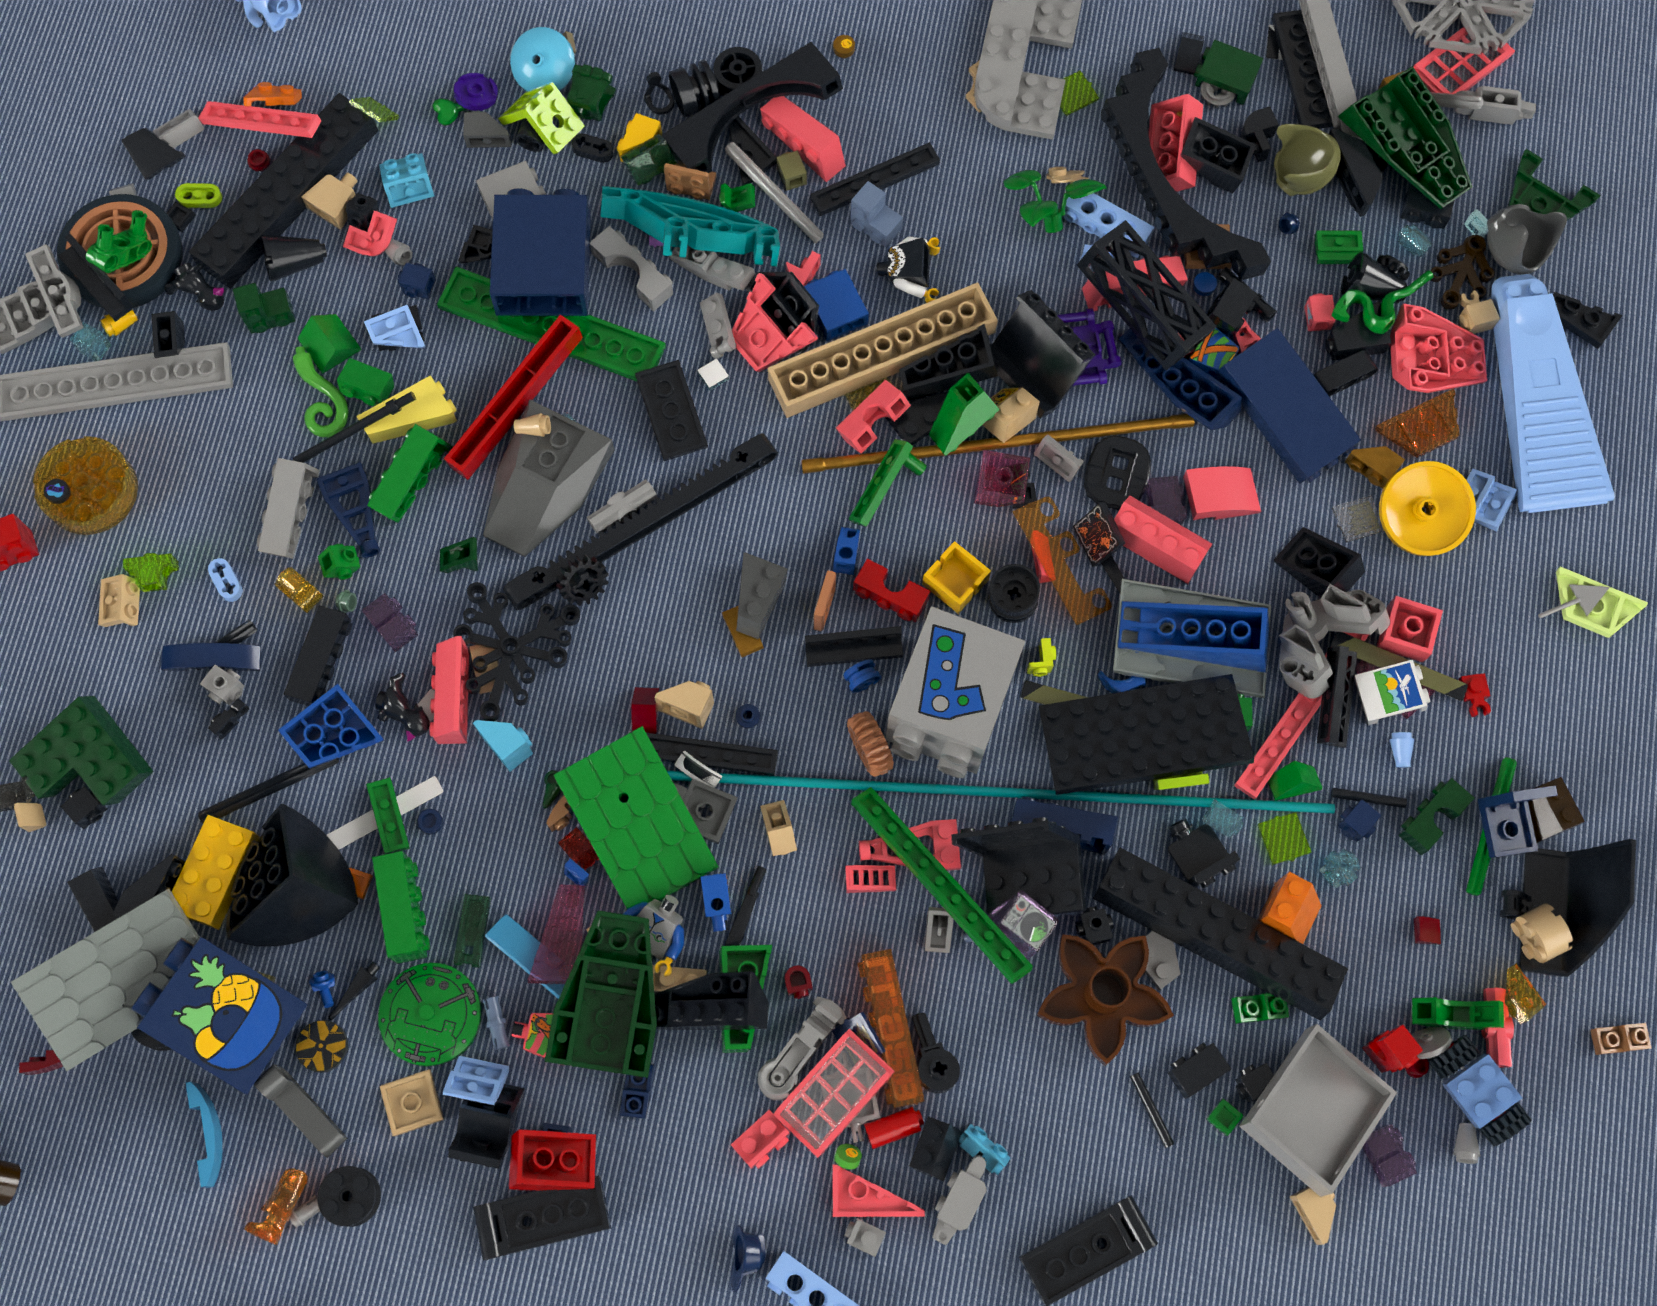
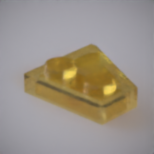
[1505,963,1547,1025]

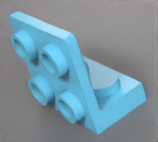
[379,153,434,208]

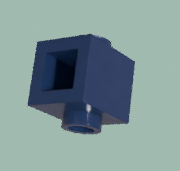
[398,263,436,300]
[1338,799,1382,842]

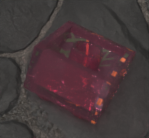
[974,450,1030,507]

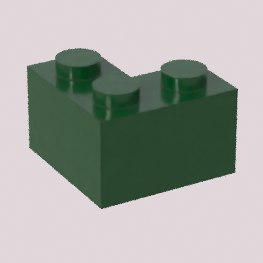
[233,283,296,334]

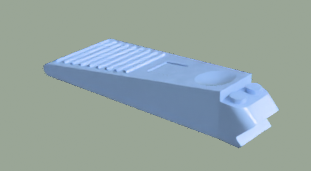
[1487,274,1615,513]

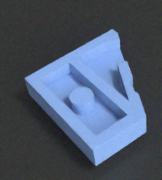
[364,305,425,348]

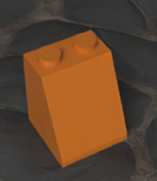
[1257,871,1322,944]

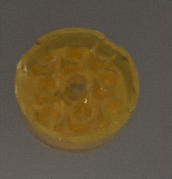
[33,436,138,535]

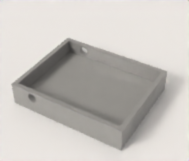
[1239,1024,1397,1197]

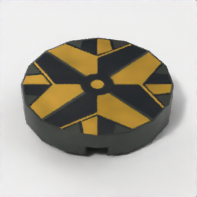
[295,1020,348,1072]

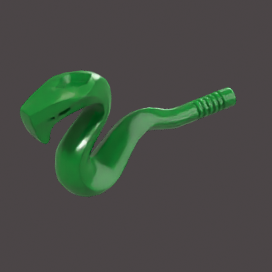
[1331,270,1433,334]

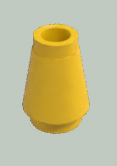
[100,310,138,337]

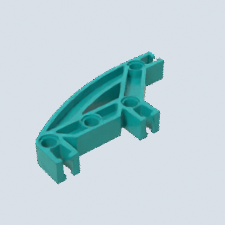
[600,186,780,267]

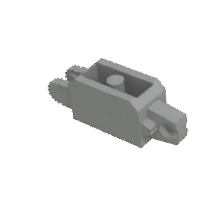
[1455,86,1536,125]
[932,1156,987,1245]

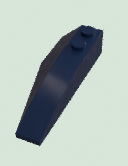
[1119,328,1242,430]

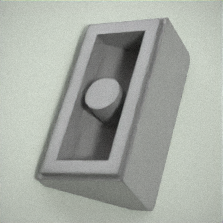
[153,109,204,148]

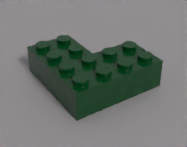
[9,696,154,806]

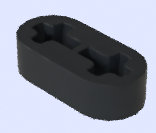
[571,133,613,163]

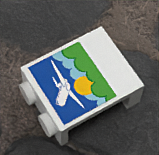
[1354,660,1430,726]

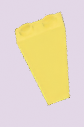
[357,375,457,444]

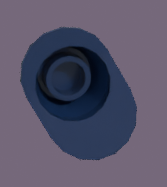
[731,1225,766,1292]

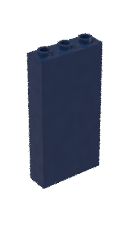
[1217,328,1361,484]

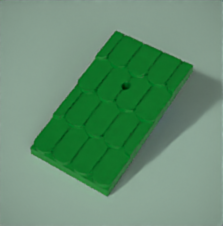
[553,726,719,909]

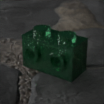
[621,134,677,186]

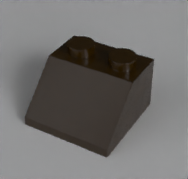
[1528,777,1585,843]

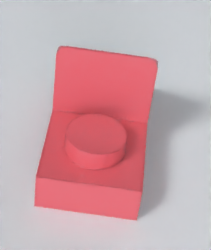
[785,251,820,286]

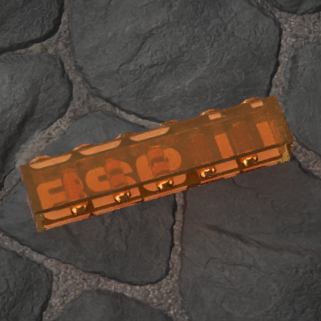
[857,949,925,1110]

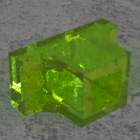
[123,553,179,592]

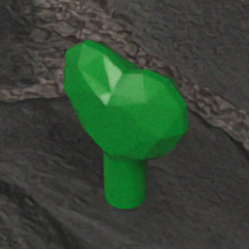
[432,98,467,126]

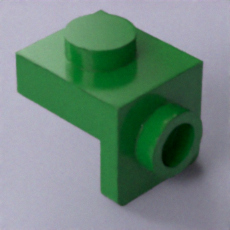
[719,183,755,212]

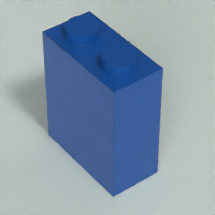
[804,269,869,341]

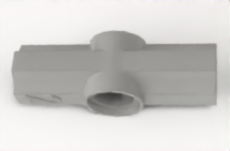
[587,479,657,536]

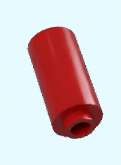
[864,1107,924,1149]

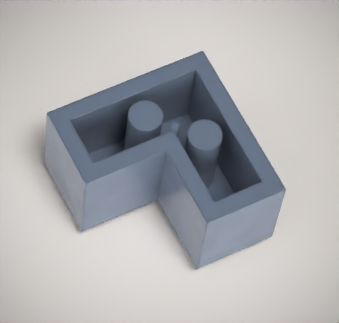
[851,181,903,247]

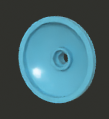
[510,27,575,91]

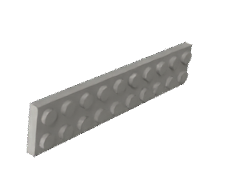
[0,342,233,422]

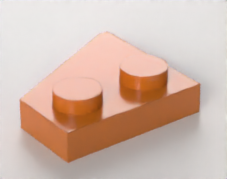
[243,82,302,106]

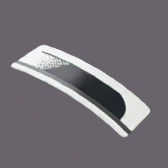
[675,751,722,788]

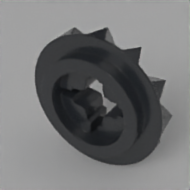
[1377,255,1410,280]

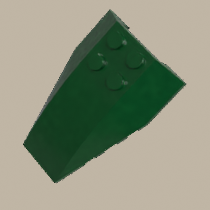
[544,910,657,1078]

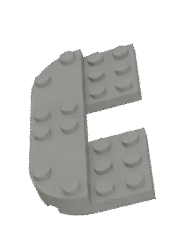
[974,0,1082,140]

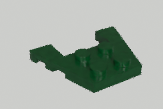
[1508,149,1601,221]

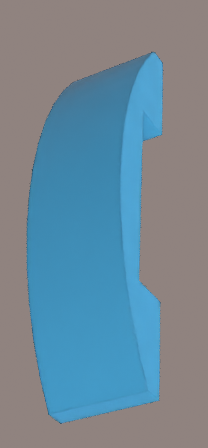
[186,1081,223,1188]

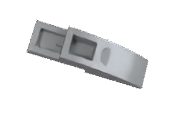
[669,245,756,291]

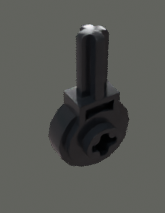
[912,1013,960,1094]

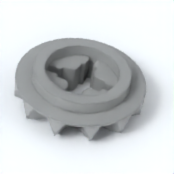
[1200,82,1236,108]

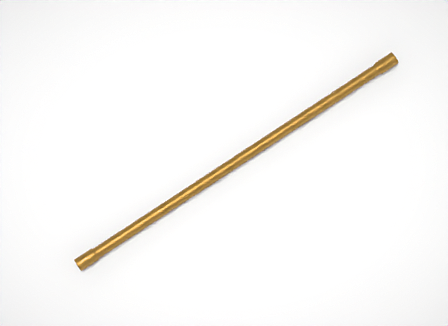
[801,414,1194,474]

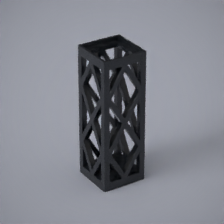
[1077,220,1217,371]

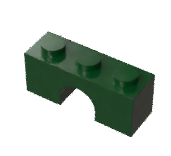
[1398,778,1475,855]

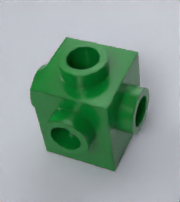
[318,544,361,580]

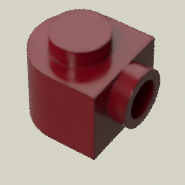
[785,965,813,999]

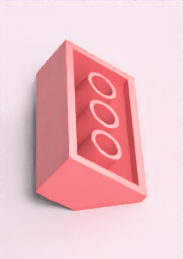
[1148,94,1203,192]
[1114,496,1212,584]
[430,636,470,744]

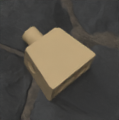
[302,173,358,230]

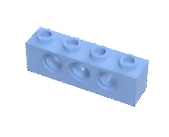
[1063,193,1155,258]
[765,1251,859,1306]

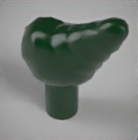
[542,770,562,809]

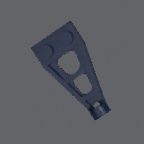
[316,462,380,558]

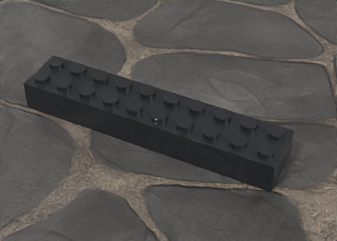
[188,93,378,289]
[1093,847,1348,1021]

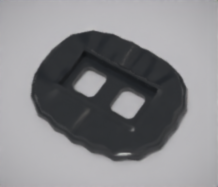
[1083,436,1151,511]

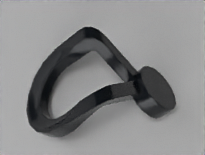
[644,72,675,115]

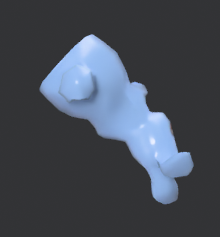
[236,0,302,32]

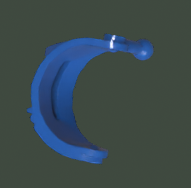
[1097,651,1146,693]

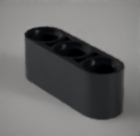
[1313,350,1378,397]

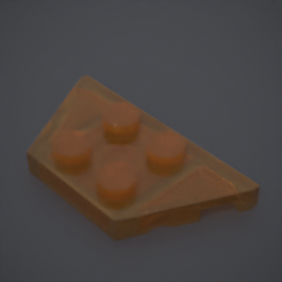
[1375,388,1460,458]

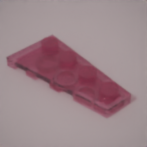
[527,884,585,984]

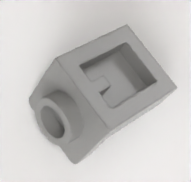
[844,1218,886,1257]

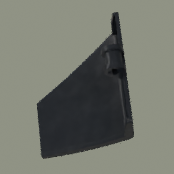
[1500,839,1636,977]

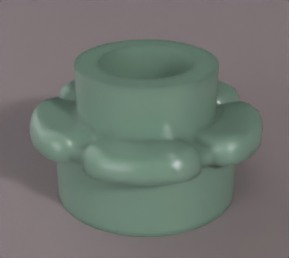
[335,590,357,613]

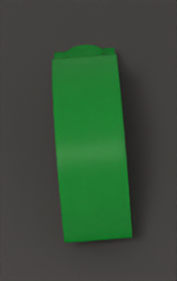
[1412,997,1504,1030]

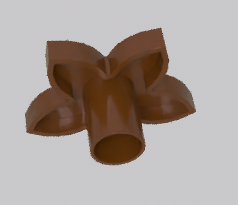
[1036,934,1174,1066]

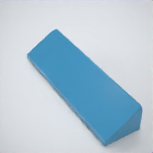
[485,914,572,999]

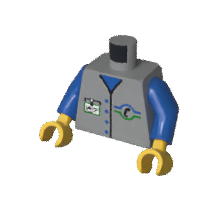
[623,895,685,977]

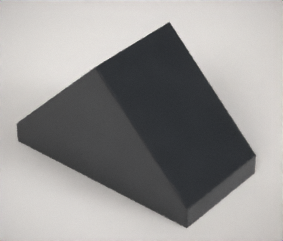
[1174,32,1204,75]

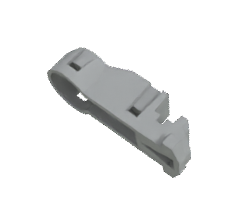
[757,996,847,1101]

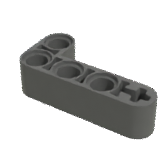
[254,1064,348,1158]

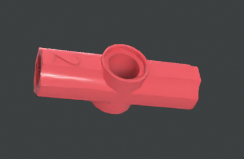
[1481,988,1514,1068]

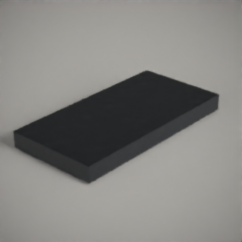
[635,360,708,461]

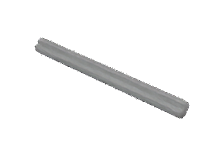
[725,142,824,243]

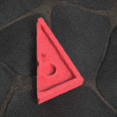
[833,1165,925,1217]

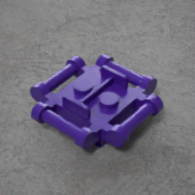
[1057,308,1122,386]

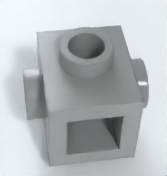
[200,665,245,706]

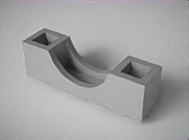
[589,226,673,312]

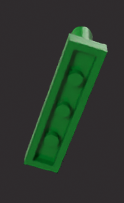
[848,439,926,527]

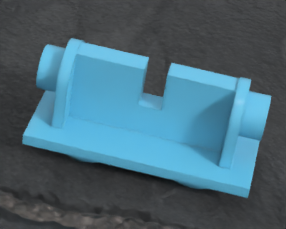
[959,1124,1011,1175]

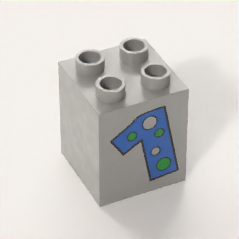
[885,606,1025,778]

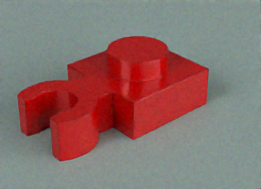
[1458,673,1491,717]

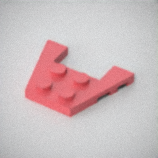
[732,273,818,372]

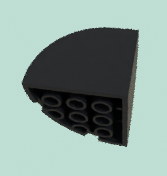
[226,804,359,947]

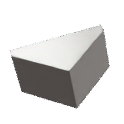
[925,907,953,953]

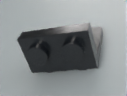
[1168,824,1240,889]

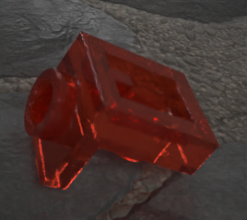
[558,827,599,870]

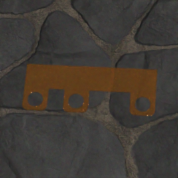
[1012,496,1112,626]

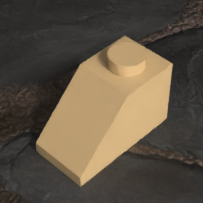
[760,800,797,856]
[1290,1187,1336,1245]

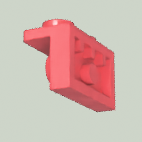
[731,1109,790,1169]

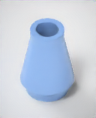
[1389,732,1414,768]

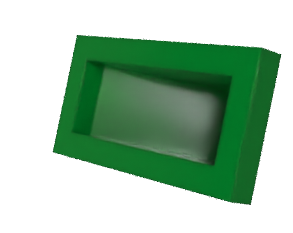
[1268,761,1323,801]

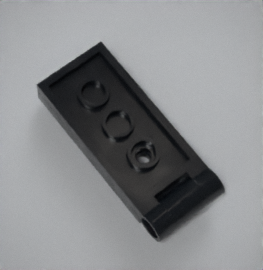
[473,1175,612,1261]
[1018,1195,1158,1306]

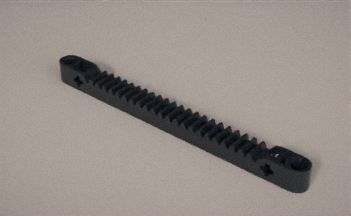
[503,433,778,610]

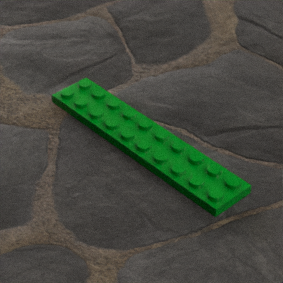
[437,266,666,381]

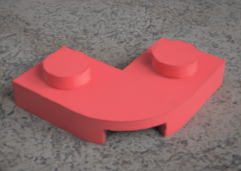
[343,210,397,256]

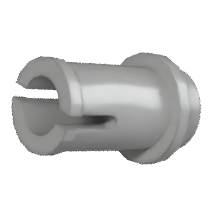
[288,1195,320,1228]

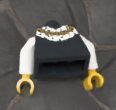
[877,237,940,303]

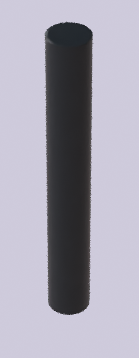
[1331,788,1407,808]
[1130,1072,1174,1148]

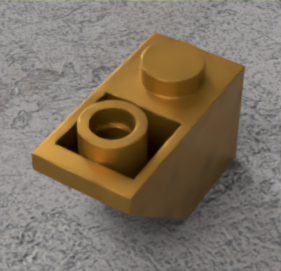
[1345,446,1405,488]

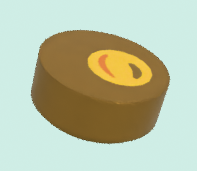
[833,35,855,58]

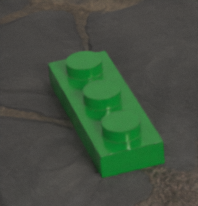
[366,777,410,854]

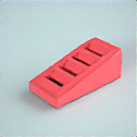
[845,865,896,893]

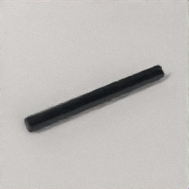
[198,758,339,824]

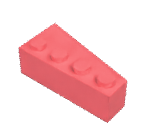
[760,96,846,182]
[1082,255,1188,311]

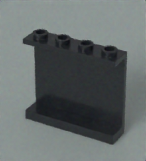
[991,290,1096,418]

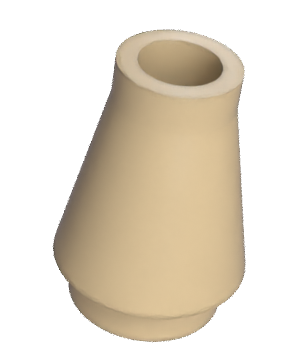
[514,413,551,437]

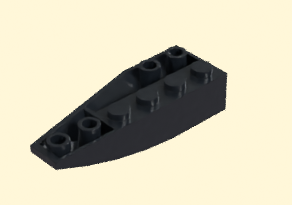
[654,971,769,1030]

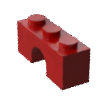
[853,558,930,622]
[1362,1024,1423,1073]

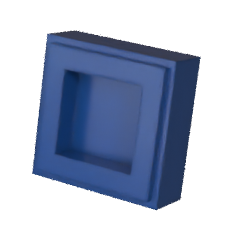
[564,858,589,889]

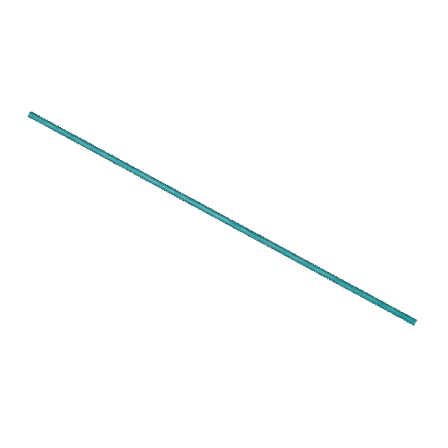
[667,771,1335,814]

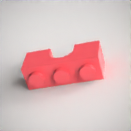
[836,380,911,454]

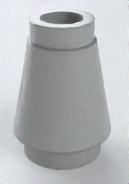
[384,238,412,266]
[1453,1123,1481,1164]

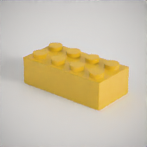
[172,815,260,930]

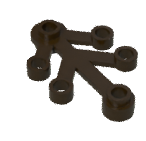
[1431,235,1495,310]

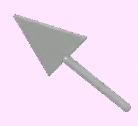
[1538,584,1610,618]

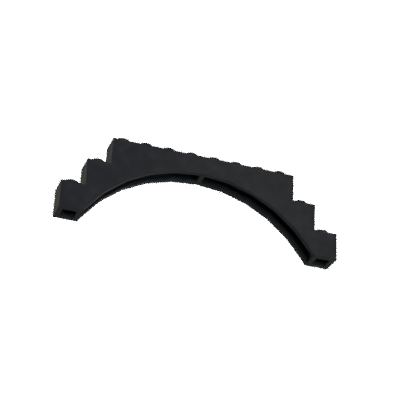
[1101,48,1271,281]

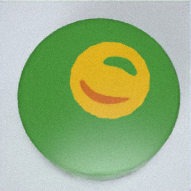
[834,1144,862,1169]

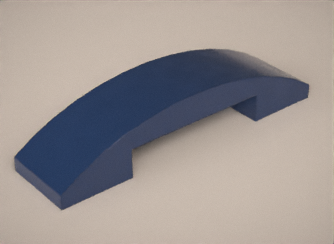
[161,643,262,671]

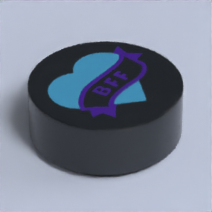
[44,479,71,504]

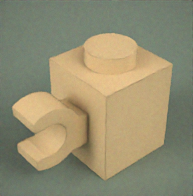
[1459,291,1500,334]

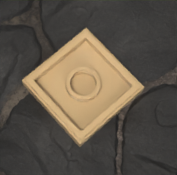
[379,1069,444,1137]

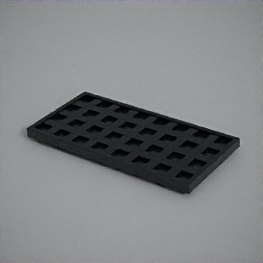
[1039,674,1254,795]

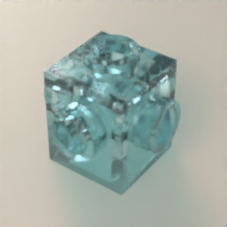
[1319,849,1362,888]

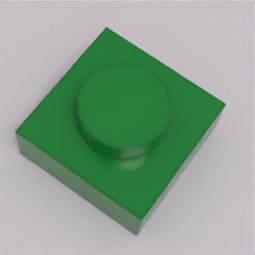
[1206,1099,1244,1136]

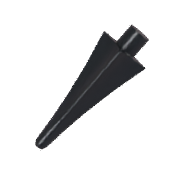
[328,962,380,1020]

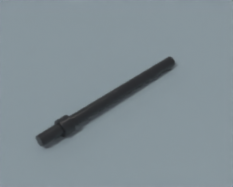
[293,391,416,463]

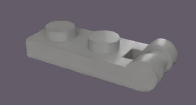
[700,292,736,359]

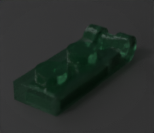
[454,894,491,968]

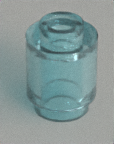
[1398,224,1433,257]

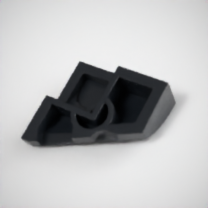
[458,225,493,264]

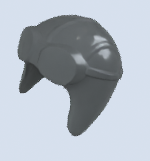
[1486,204,1567,275]

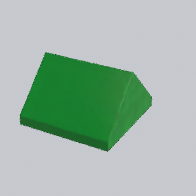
[297,314,362,374]

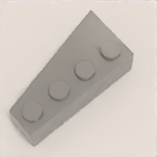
[257,458,320,559]

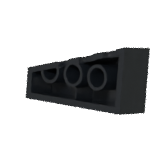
[899,324,998,401]

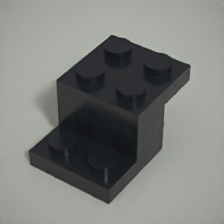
[448,1084,525,1169]

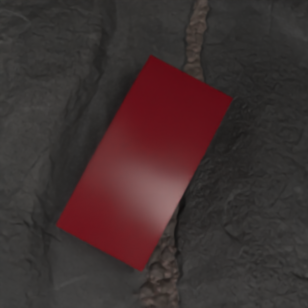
[19,1050,64,1075]

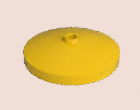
[1379,461,1476,556]

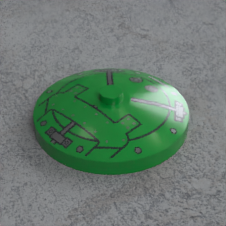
[378,963,482,1067]

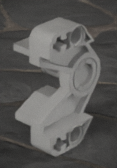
[1279,584,1390,699]

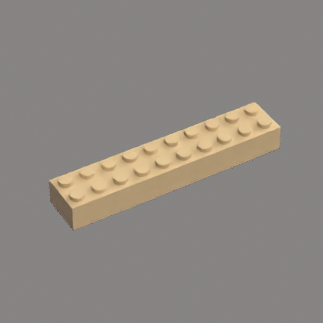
[768,282,998,418]

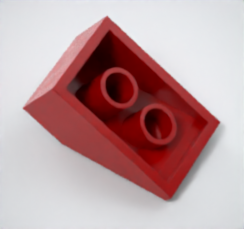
[509,1129,596,1191]

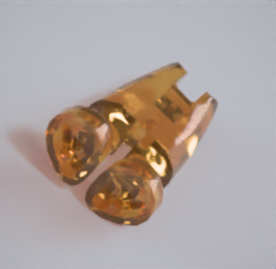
[243,1168,308,1246]

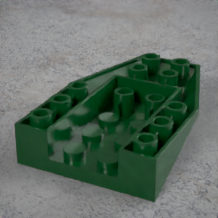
[1337,66,1473,209]

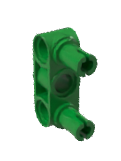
[86,210,152,273]

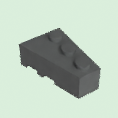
[736,552,788,639]

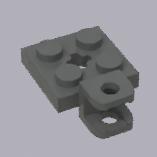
[674,779,738,844]

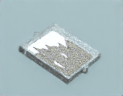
[1332,495,1384,543]

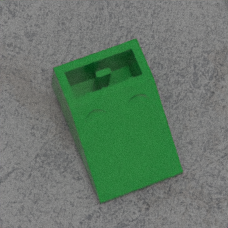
[929,373,1000,456]

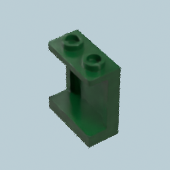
[1194,39,1264,105]

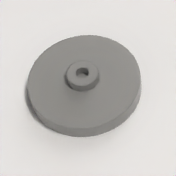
[1412,1027,1452,1059]

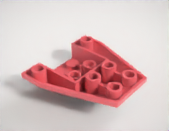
[1390,304,1487,393]

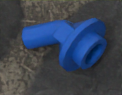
[309,971,335,1008]

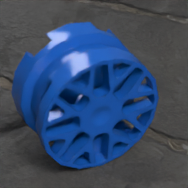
[843,659,882,693]

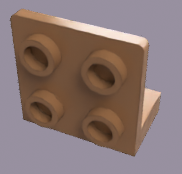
[664,163,717,200]

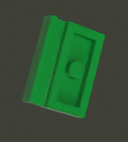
[1314,230,1363,264]

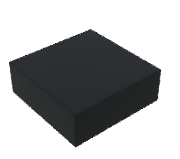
[167,201,196,232]

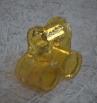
[274,567,324,614]

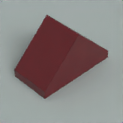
[631,687,659,734]

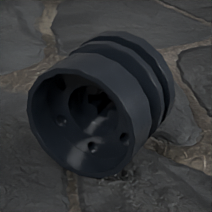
[668,60,720,118]
[989,564,1040,623]

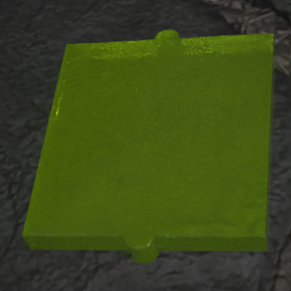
[1060,70,1099,116]
[349,97,400,122]
[1257,812,1312,865]

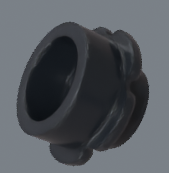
[1169,818,1193,840]

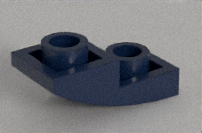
[620,1063,654,1119]

